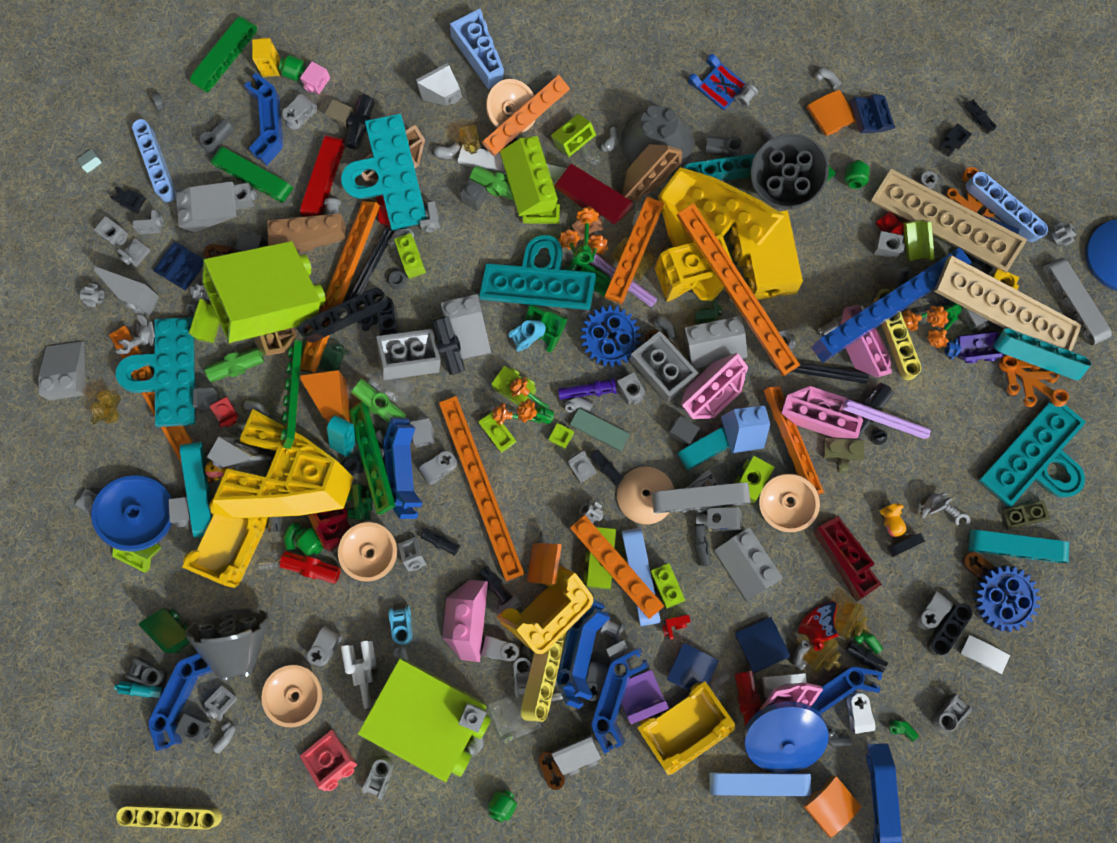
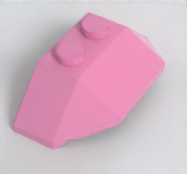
[841,305,892,377]
[681,353,748,419]
[782,386,863,438]
[442,580,488,662]
[760,683,823,710]

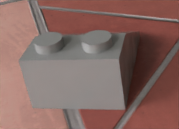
[176,182,237,233]
[94,267,159,316]
[441,294,491,360]
[38,341,86,400]
[552,734,601,776]

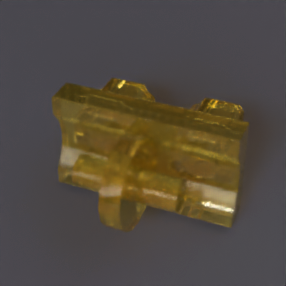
[89,390,121,424]
[835,602,870,641]
[804,638,841,674]

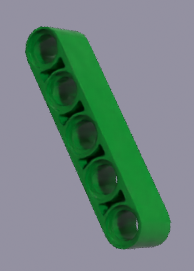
[190,16,257,93]
[210,146,293,204]

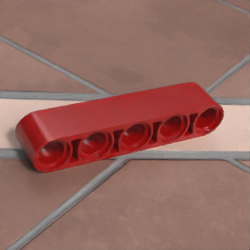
[300,135,345,217]

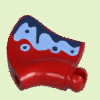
[799,601,839,651]

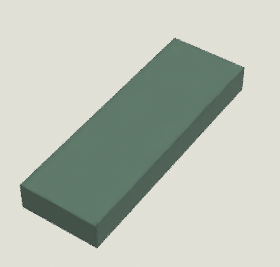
[570,408,630,452]

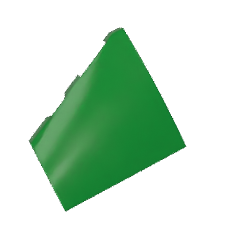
[525,305,568,353]

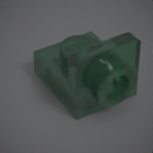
[694,299,722,324]
[319,343,349,371]

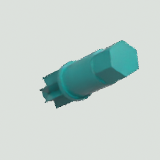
[114,681,164,698]

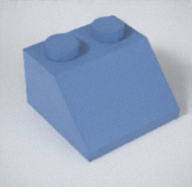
[721,406,770,453]

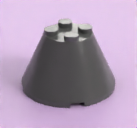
[621,105,693,171]
[751,134,829,209]
[185,608,269,681]

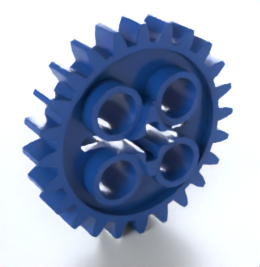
[579,305,641,367]
[973,565,1041,632]

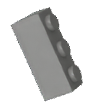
[683,316,748,369]
[376,329,441,380]
[630,331,698,403]
[207,437,274,469]
[714,527,783,601]

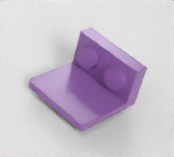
[622,670,669,724]

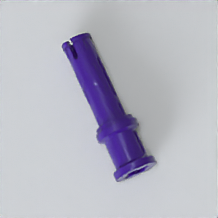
[558,377,617,400]

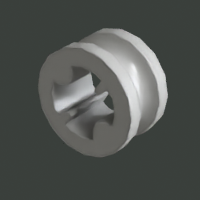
[919,171,938,189]

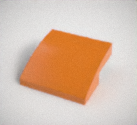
[806,90,856,136]
[527,543,562,585]
[803,776,862,838]

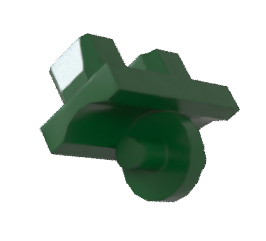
[347,484,374,521]

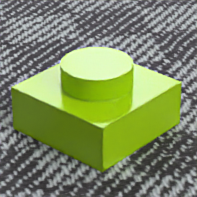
[548,423,574,450]

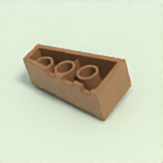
[268,213,346,253]

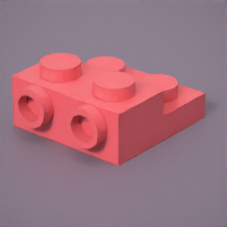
[300,730,358,791]

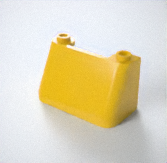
[182,498,269,588]
[496,565,593,654]
[637,681,736,775]

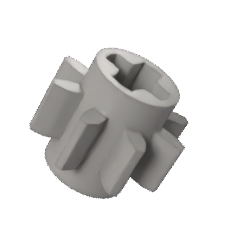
[1051,222,1077,246]
[190,280,210,302]
[80,283,104,307]
[579,500,603,525]

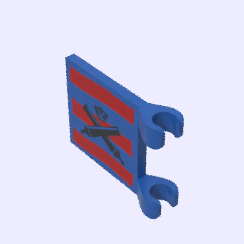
[688,54,746,111]

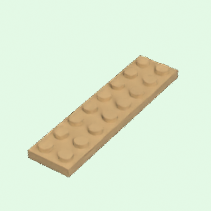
[871,169,1028,273]
[934,256,1082,351]

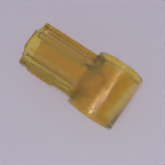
[458,124,480,154]

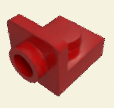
[876,212,906,235]
[210,396,238,428]
[662,615,691,640]

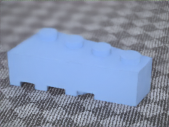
[450,9,504,89]

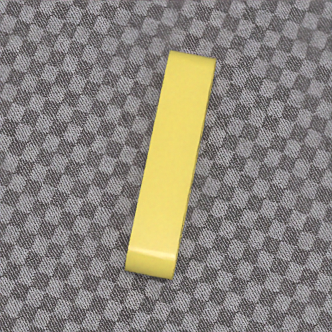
[873,289,921,380]
[521,632,566,722]
[116,804,222,829]

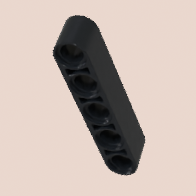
[298,288,389,343]

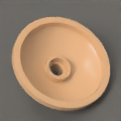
[486,79,535,134]
[617,467,674,524]
[759,474,820,532]
[338,522,397,582]
[261,665,323,727]

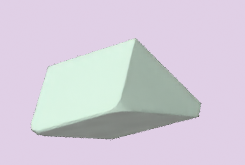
[77,149,102,173]

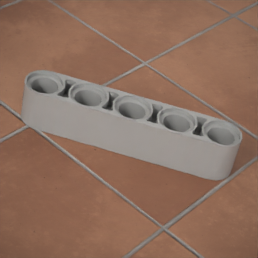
[1043,258,1112,346]
[651,483,751,514]

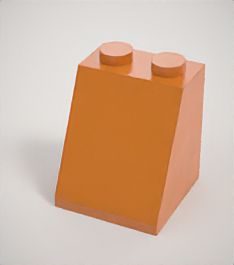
[300,370,351,423]

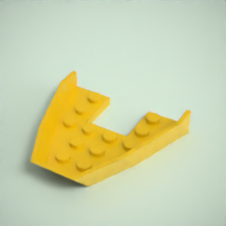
[658,167,785,301]
[213,409,354,518]

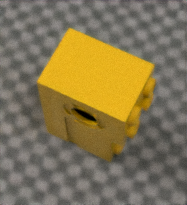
[729,210,803,300]

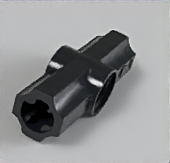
[343,94,375,150]
[433,316,466,375]
[858,383,894,438]

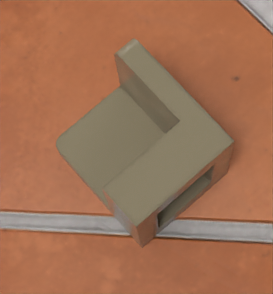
[325,99,353,130]

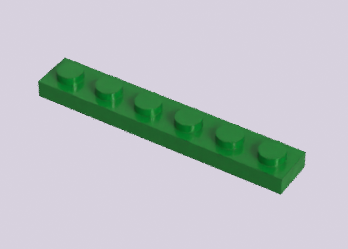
[280,340,302,449]
[349,402,395,514]

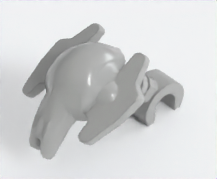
[115,314,155,354]
[920,492,970,525]

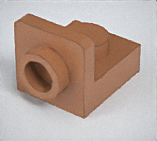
[572,217,604,241]

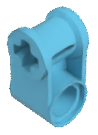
[508,320,545,351]
[388,605,413,645]

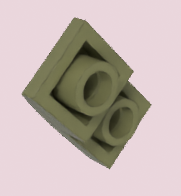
[1003,500,1051,529]

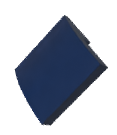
[850,94,895,133]
[153,241,204,291]
[735,617,790,674]
[666,643,719,692]

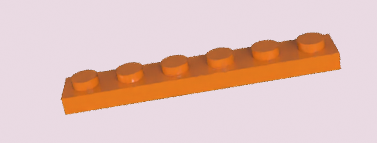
[482,75,570,156]
[605,197,664,305]
[764,386,824,495]
[570,515,664,619]

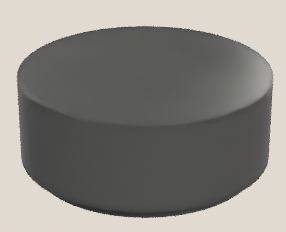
[152,92,165,111]
[388,270,407,290]

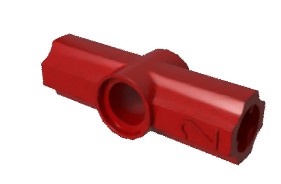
[279,551,341,584]
[734,671,761,728]

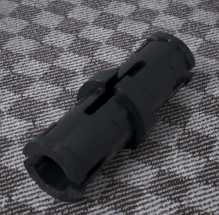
[964,99,997,134]
[589,449,624,486]
[420,527,461,556]
[478,566,513,604]
[845,641,888,672]

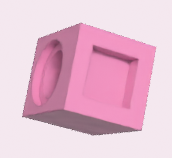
[300,62,330,94]

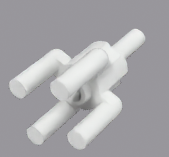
[341,641,377,709]

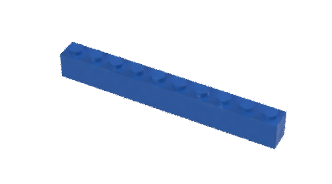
[811,248,972,363]

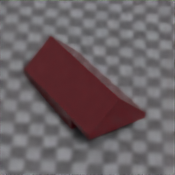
[554,163,635,225]
[307,506,351,552]
[814,516,882,602]

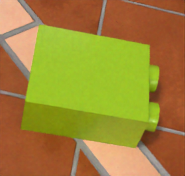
[202,241,325,343]
[358,657,492,782]

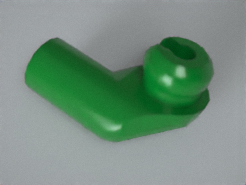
[283,523,302,551]
[853,630,883,654]
[889,720,919,742]

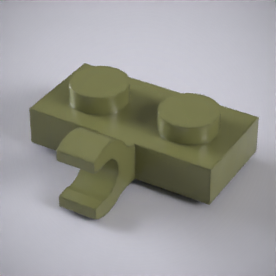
[823,438,864,473]

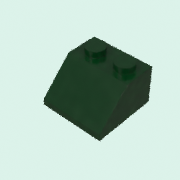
[138,608,190,654]

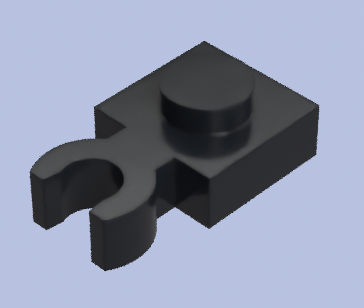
[939,123,972,157]
[110,187,146,214]

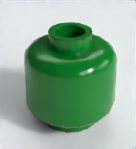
[279,55,307,82]
[844,160,870,189]
[295,527,324,556]
[487,789,517,823]

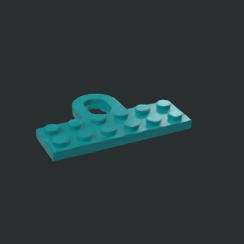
[341,114,427,231]
[479,235,596,310]
[115,317,196,427]
[978,398,1086,507]

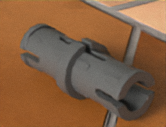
[693,526,712,567]

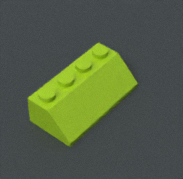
[500,136,558,216]

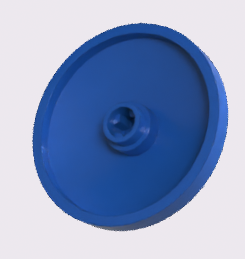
[1085,219,1117,291]
[91,476,172,552]
[744,701,829,773]

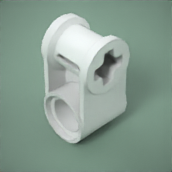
[846,692,875,734]

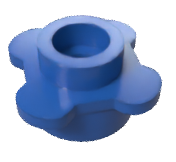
[944,338,961,360]

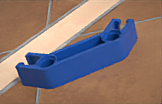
[244,73,283,166]
[383,418,422,519]
[556,599,610,709]
[592,648,649,754]
[149,653,213,751]
[811,667,883,714]
[866,743,902,843]

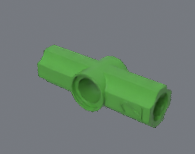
[470,165,514,201]
[205,347,265,383]
[351,379,406,423]

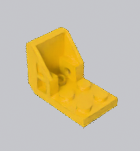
[654,234,732,302]

